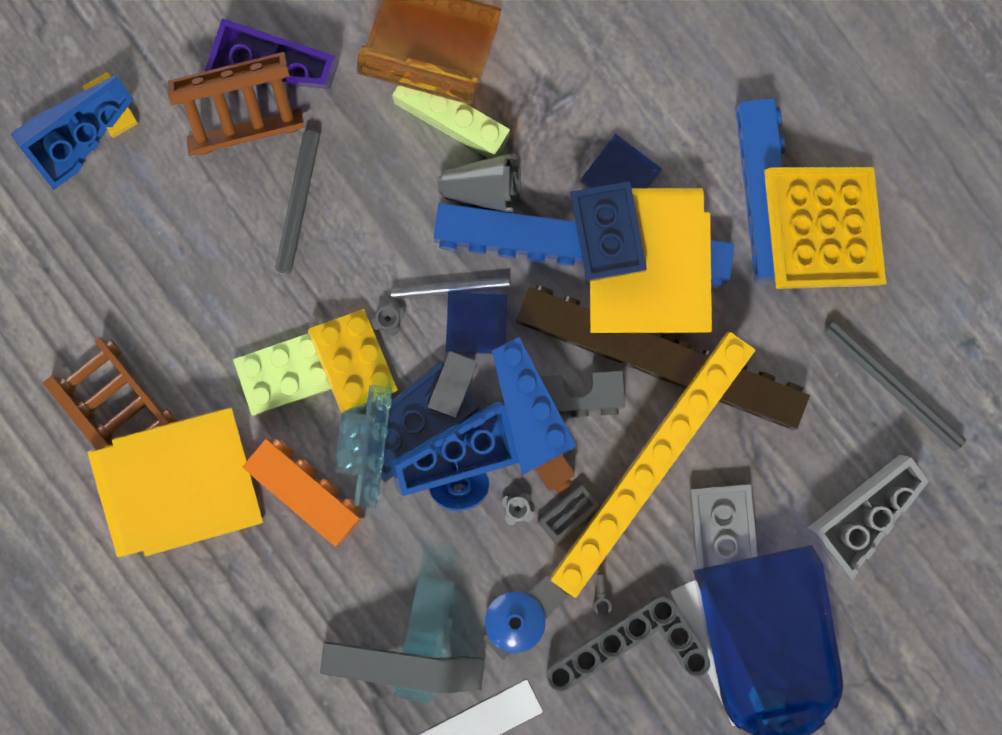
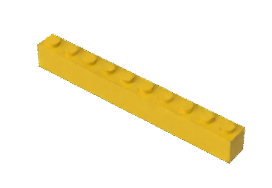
[551,332,755,599]

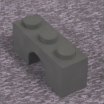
[541,371,625,418]

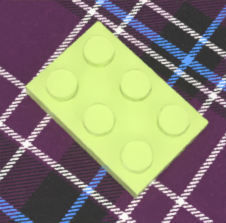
[233,333,331,416]

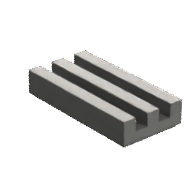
[537,483,601,545]

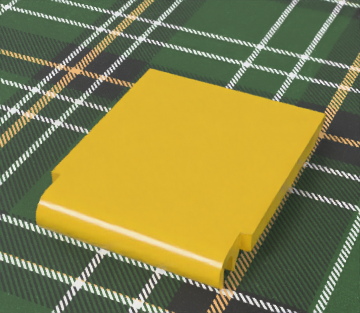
[590,188,712,333]
[87,407,263,557]

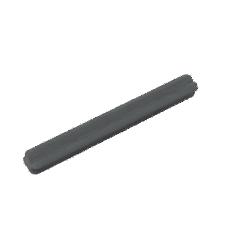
[275,130,320,274]

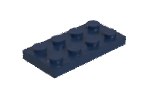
[348,361,479,483]

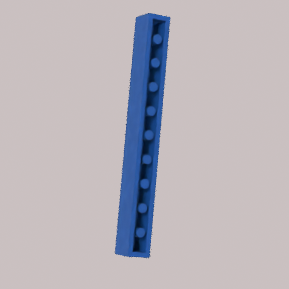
[433,203,734,286]

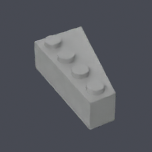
[807,455,929,580]

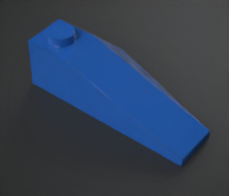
[11,75,133,190]

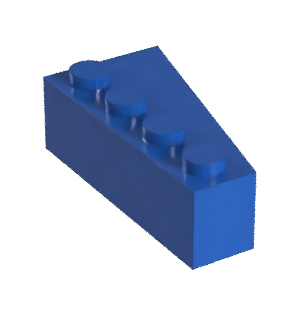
[492,337,576,475]
[390,401,519,496]

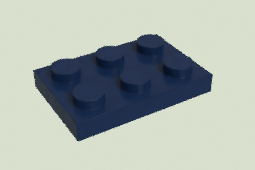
[570,181,647,282]

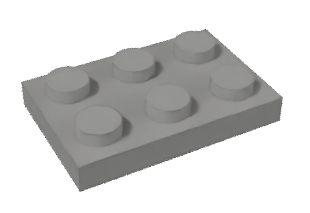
[690,484,759,580]

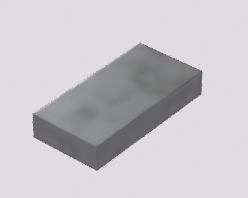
[428,351,478,418]

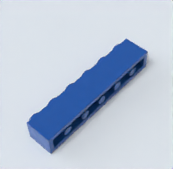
[735,99,787,282]

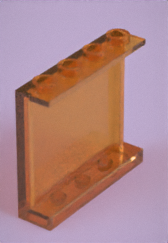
[357,0,502,105]

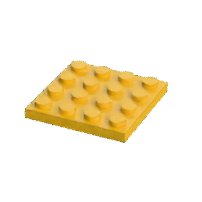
[764,167,886,289]

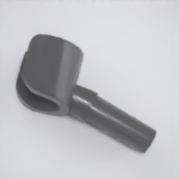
[593,573,612,614]

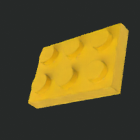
[308,309,398,413]

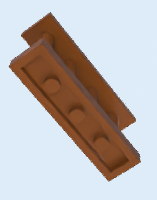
[168,52,305,156]
[42,337,177,450]

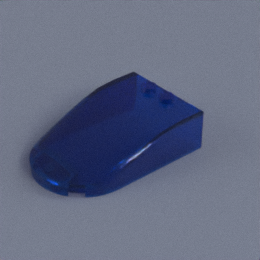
[693,545,843,735]

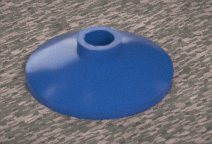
[429,473,489,511]
[485,592,545,653]

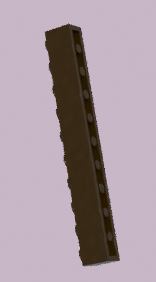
[516,285,810,430]

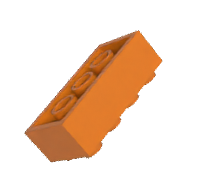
[242,439,365,547]

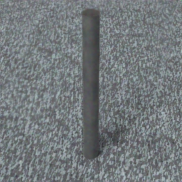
[391,276,510,299]

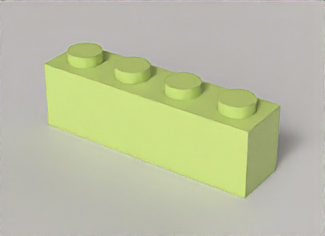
[392,70,510,158]

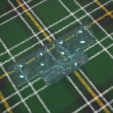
[334,385,392,508]

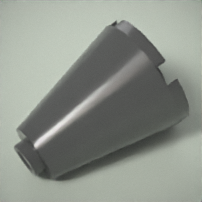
[438,153,521,213]

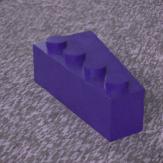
[204,18,339,89]

